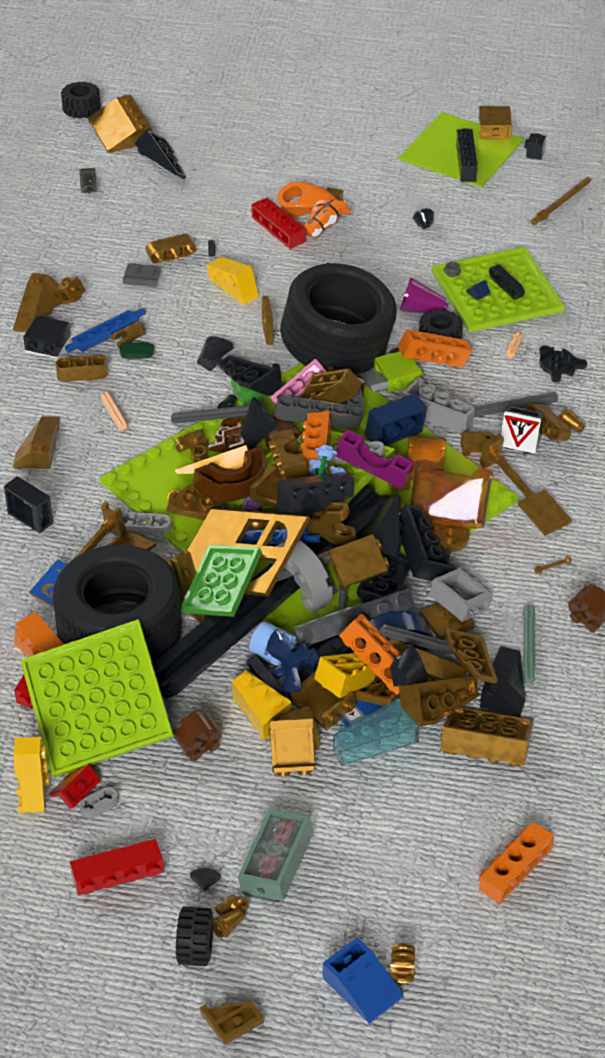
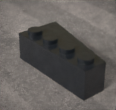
[399,504,457,581]

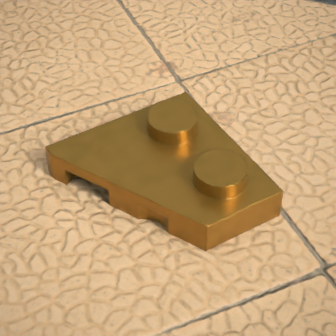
[354,681,400,707]
[200,1001,264,1045]

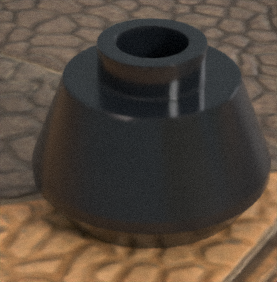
[412,208,434,229]

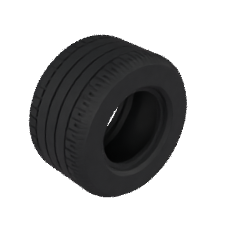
[280,263,397,375]
[53,545,182,663]

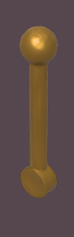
[535,556,572,574]

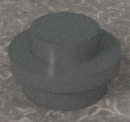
[444,262,461,277]

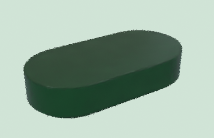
[119,342,154,359]

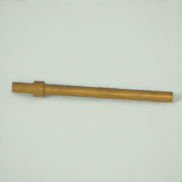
[531,177,591,225]

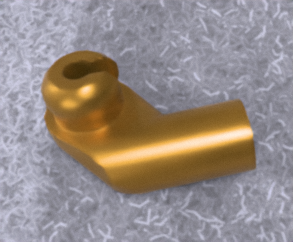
[215,896,249,916]

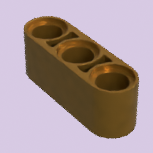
[145,234,196,263]
[55,355,108,382]
[525,404,571,441]

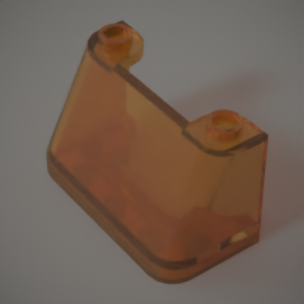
[410,460,493,529]

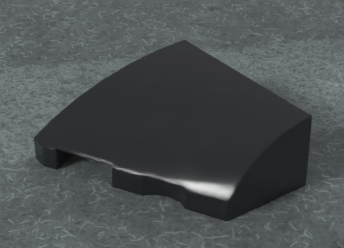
[197,336,234,371]
[241,397,278,449]
[390,644,428,687]

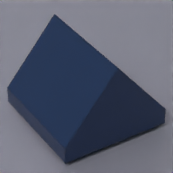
[466,280,490,301]

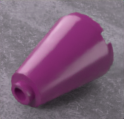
[399,277,449,313]

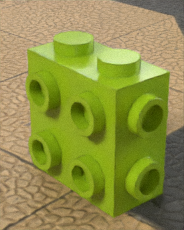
[374,352,423,393]

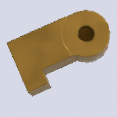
[460,431,496,456]

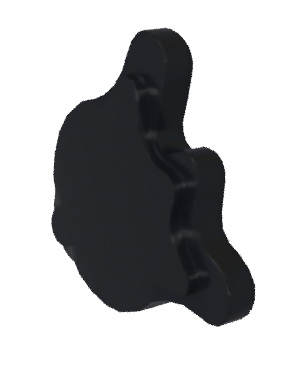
[539,345,587,382]

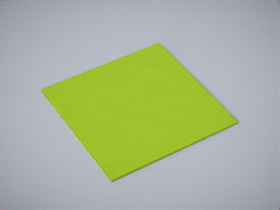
[398,112,525,187]

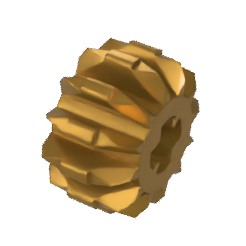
[391,943,415,984]

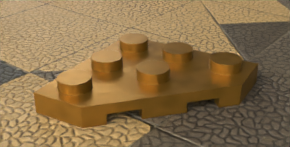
[166,484,226,520]

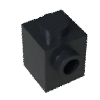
[524,133,546,160]

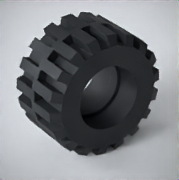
[61,81,101,119]
[419,309,463,339]
[176,906,213,967]

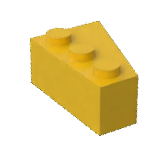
[206,257,259,305]
[314,653,375,698]
[232,670,292,741]
[13,737,50,813]

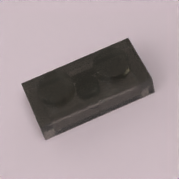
[79,168,97,193]

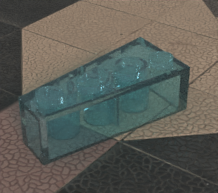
[333,698,420,766]

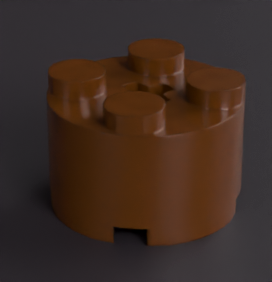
[568,584,605,632]
[173,711,222,761]

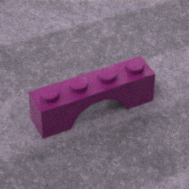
[335,429,414,489]

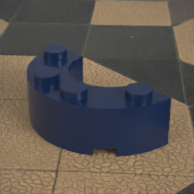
[354,611,432,657]

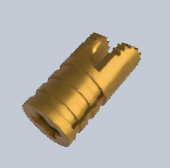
[110,321,144,348]

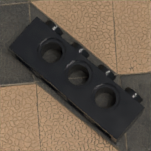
[456,128,477,182]

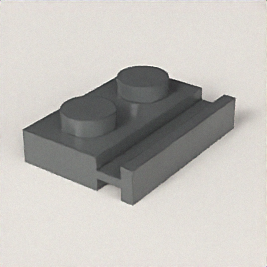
[122,263,161,287]

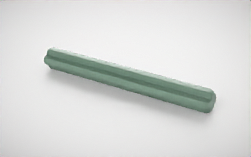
[524,604,535,684]

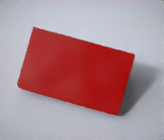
[49,764,101,809]

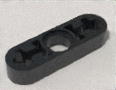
[489,264,525,300]
[246,655,285,696]

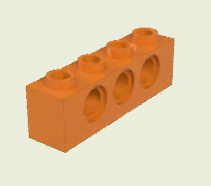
[398,329,472,367]
[301,411,332,472]
[339,614,403,695]
[479,822,555,904]

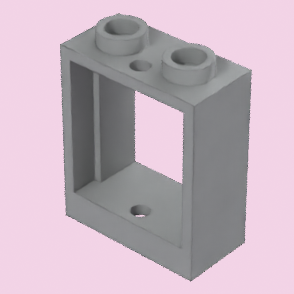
[429,568,494,622]

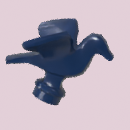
[266,629,319,692]

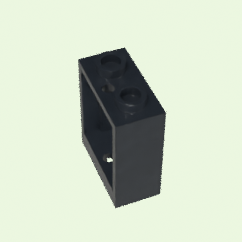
[4,476,53,534]

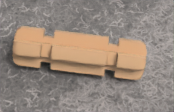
[505,332,524,359]

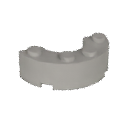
[269,539,333,614]

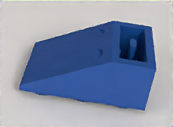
[323,937,404,1024]

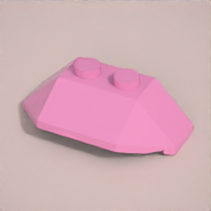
[270,359,327,404]

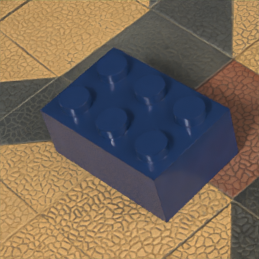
[365,393,427,446]

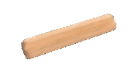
[101,392,128,431]

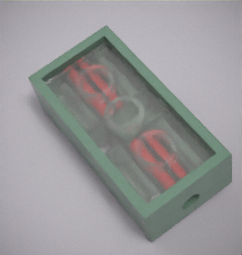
[238,809,313,902]

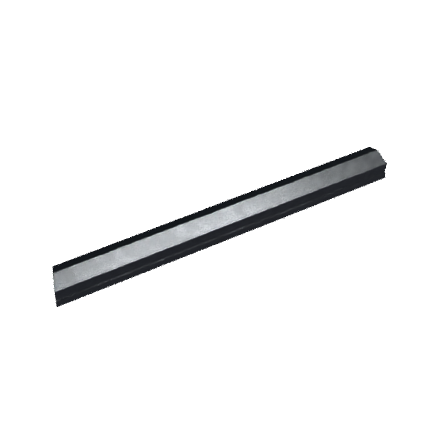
[153,484,390,699]

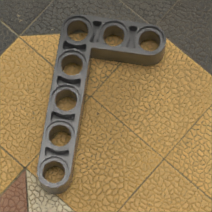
[273,387,364,430]

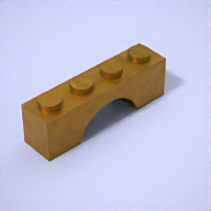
[268,429,308,480]

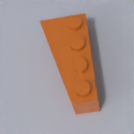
[14,611,64,657]

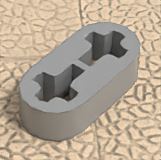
[80,787,118,819]

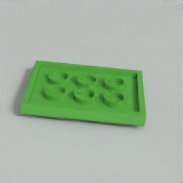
[181,545,262,617]

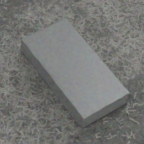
[359,370,388,392]

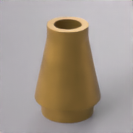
[559,409,586,433]
[213,908,245,938]

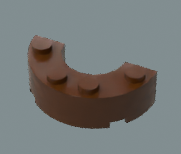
[193,446,266,502]

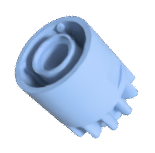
[249,622,298,667]

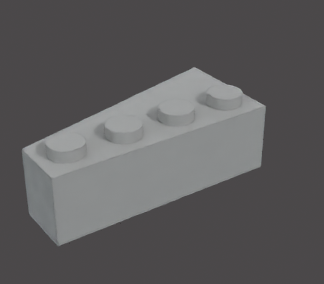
[402,377,475,434]

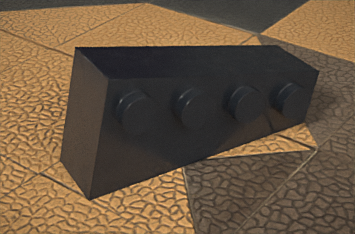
[276,473,354,516]

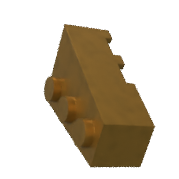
[299,369,362,403]

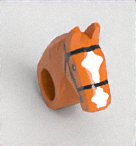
[277,181,352,238]

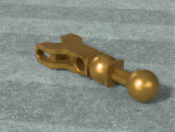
[247,502,357,545]

